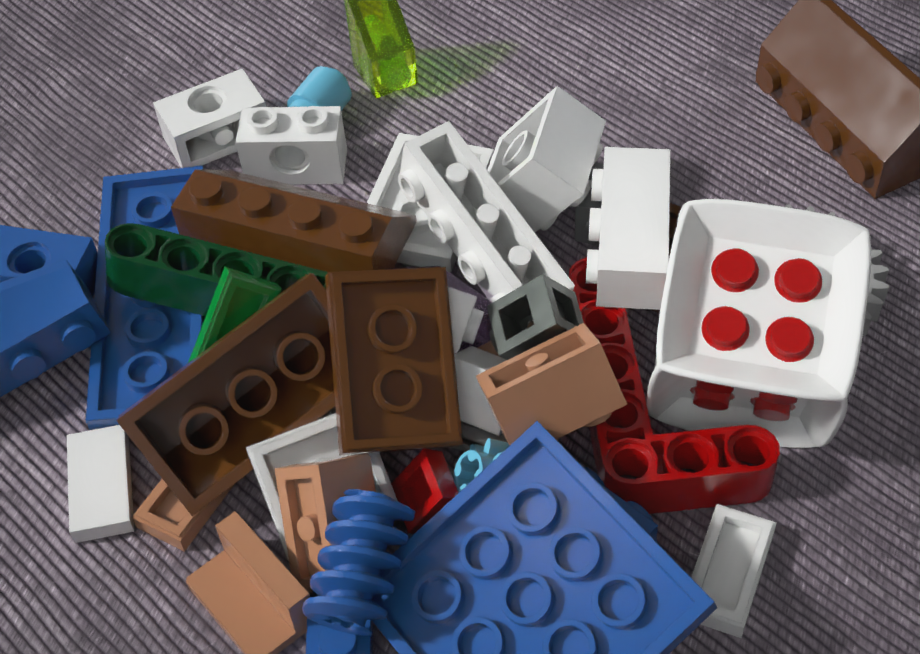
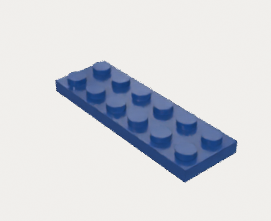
[86,166,206,430]

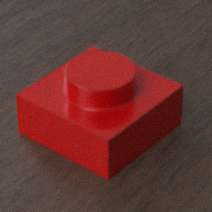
[391,449,459,534]

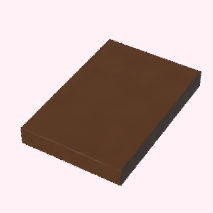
[325,267,463,456]

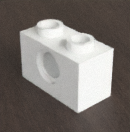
[153,69,266,168]
[236,106,347,185]

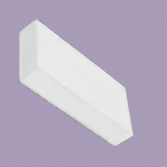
[67,425,134,543]
[691,504,777,638]

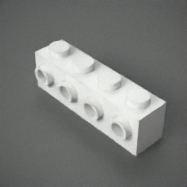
[398,121,575,304]

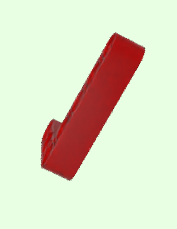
[569,257,780,514]

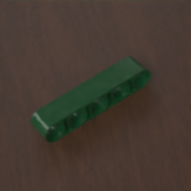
[105,223,328,316]

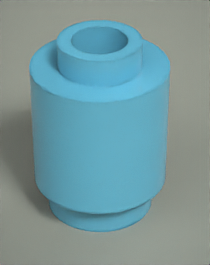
[287,66,352,111]

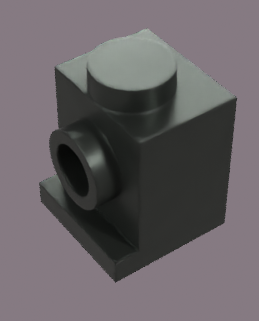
[487,274,584,360]

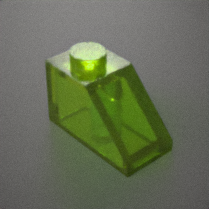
[344,0,418,99]

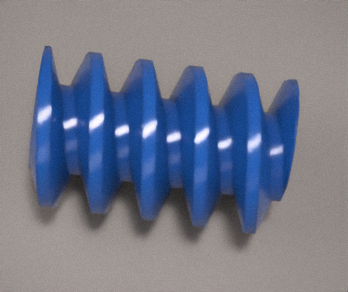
[302,489,415,636]

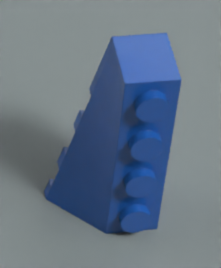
[0,259,111,397]

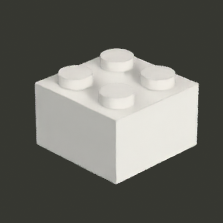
[487,86,606,232]

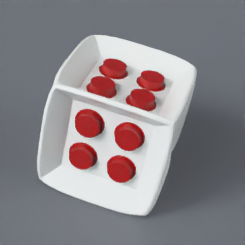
[646,199,871,448]

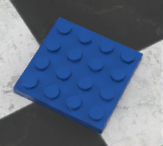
[372,421,718,654]

